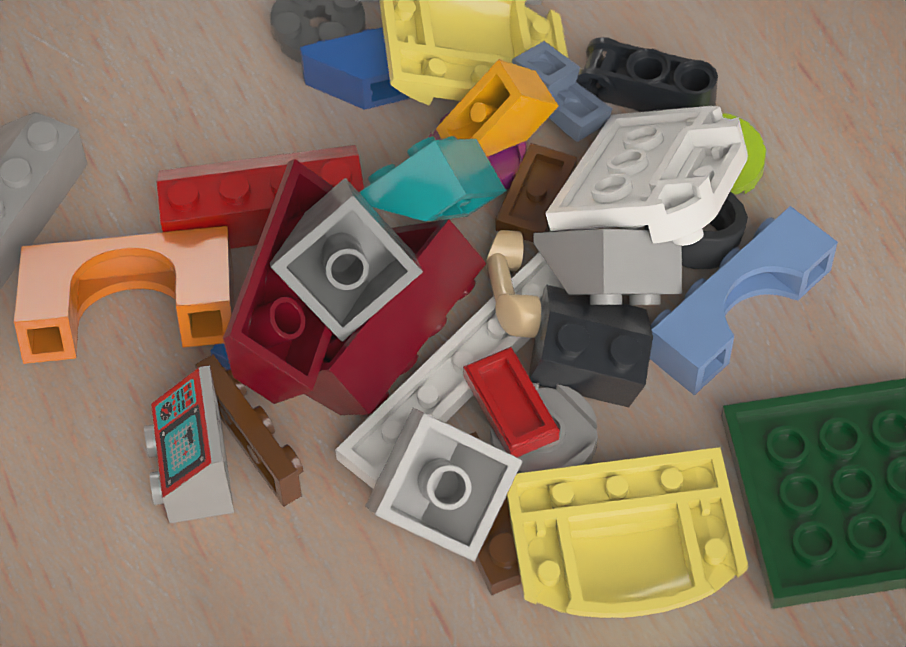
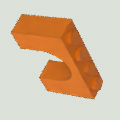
[14,226,234,364]

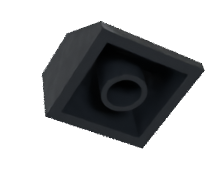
[528,284,653,408]

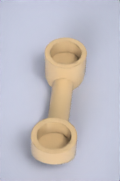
[485,230,541,338]

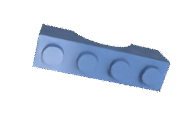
[650,206,838,395]

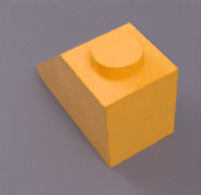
[436,59,559,157]

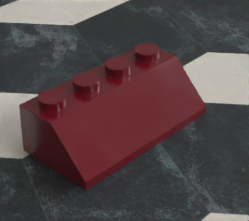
[223,159,334,404]
[304,219,487,415]

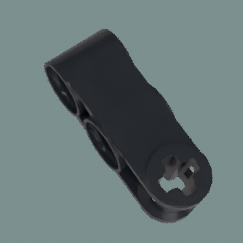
[576,37,718,112]

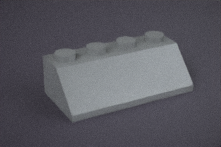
[0,112,88,290]

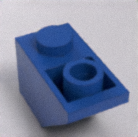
[300,27,411,110]

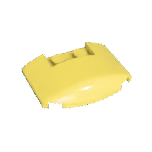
[379,0,568,106]
[506,447,748,618]

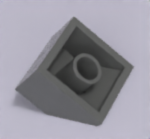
[270,178,423,341]

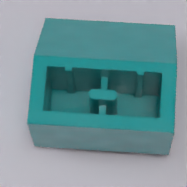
[359,136,506,222]

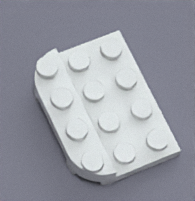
[545,106,748,246]

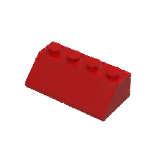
[156,145,364,249]

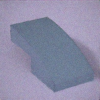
[512,41,612,142]

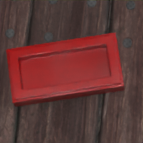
[463,347,560,458]

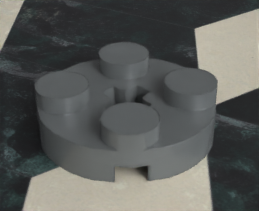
[270,0,366,63]

